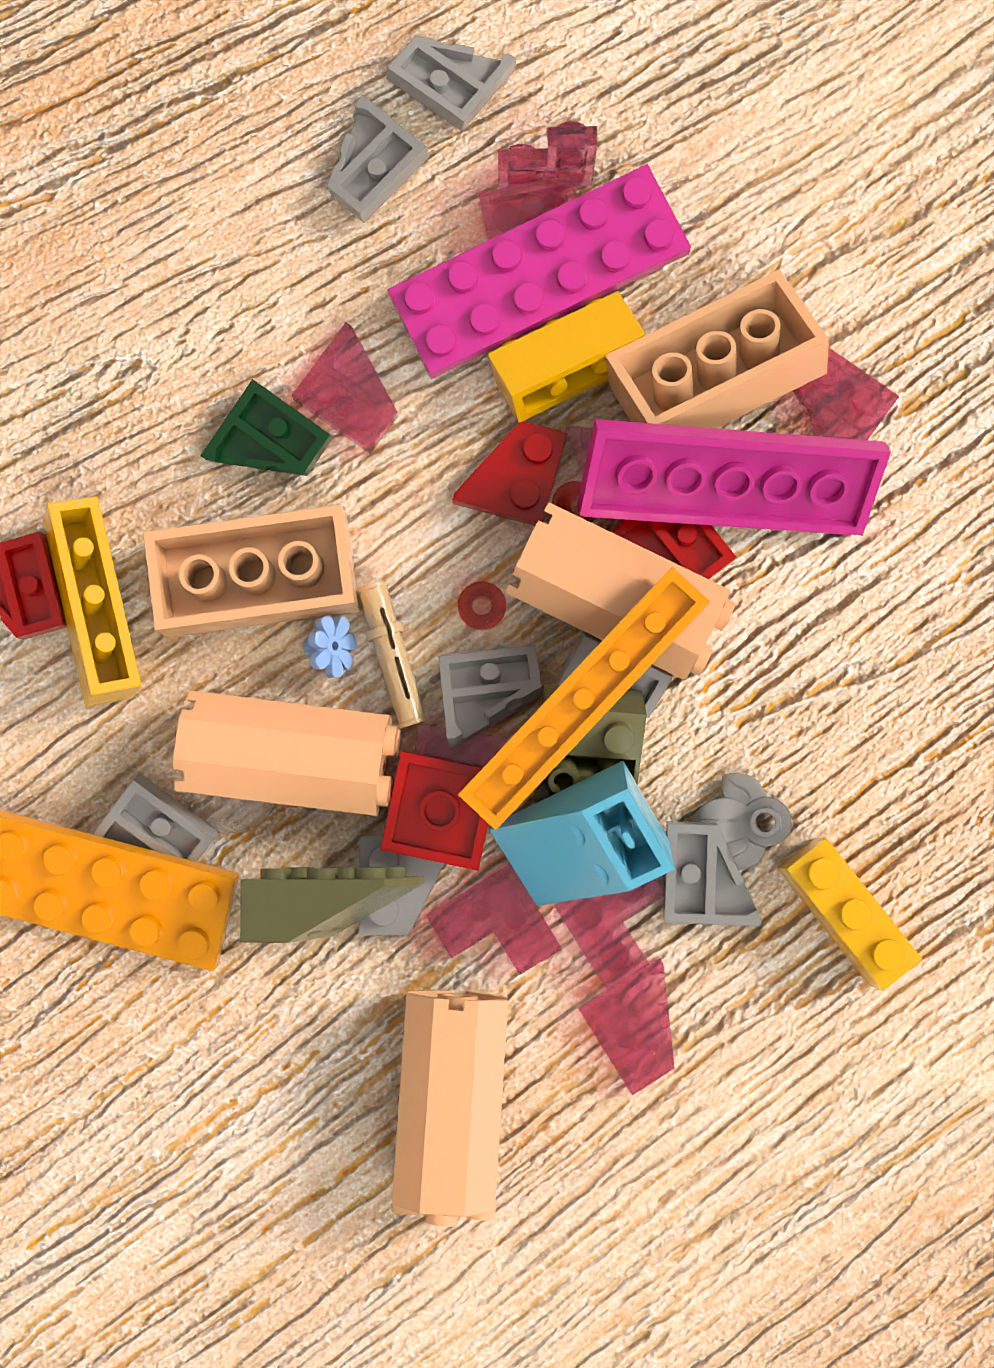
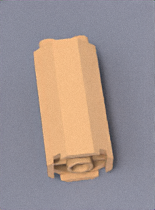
[505,503,735,681]
[173,691,401,816]
[392,989,508,1227]

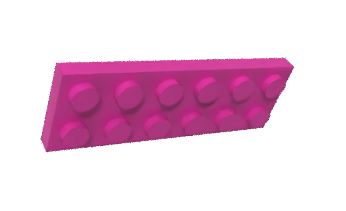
[387,164,691,379]
[577,419,891,536]

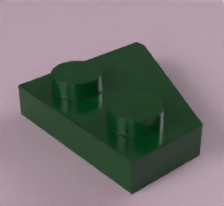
[200,379,334,476]

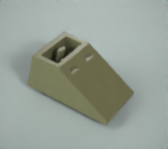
[534,683,647,804]
[240,866,424,943]

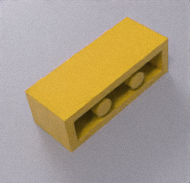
[488,291,645,423]
[777,838,923,991]

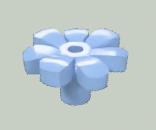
[303,616,357,678]

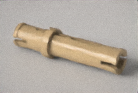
[356,581,428,729]

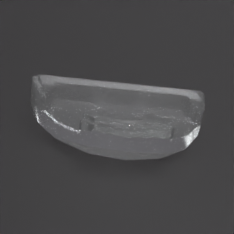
[181,779,276,834]

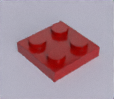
[380,751,488,871]

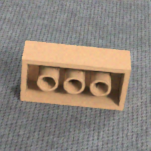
[605,269,829,428]
[143,505,359,638]

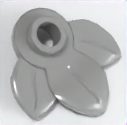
[692,773,792,871]

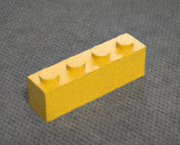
[43,496,141,707]

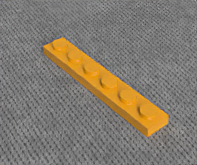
[458,566,710,830]

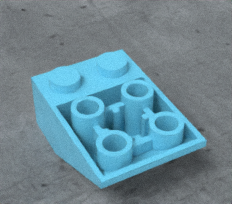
[489,761,675,906]

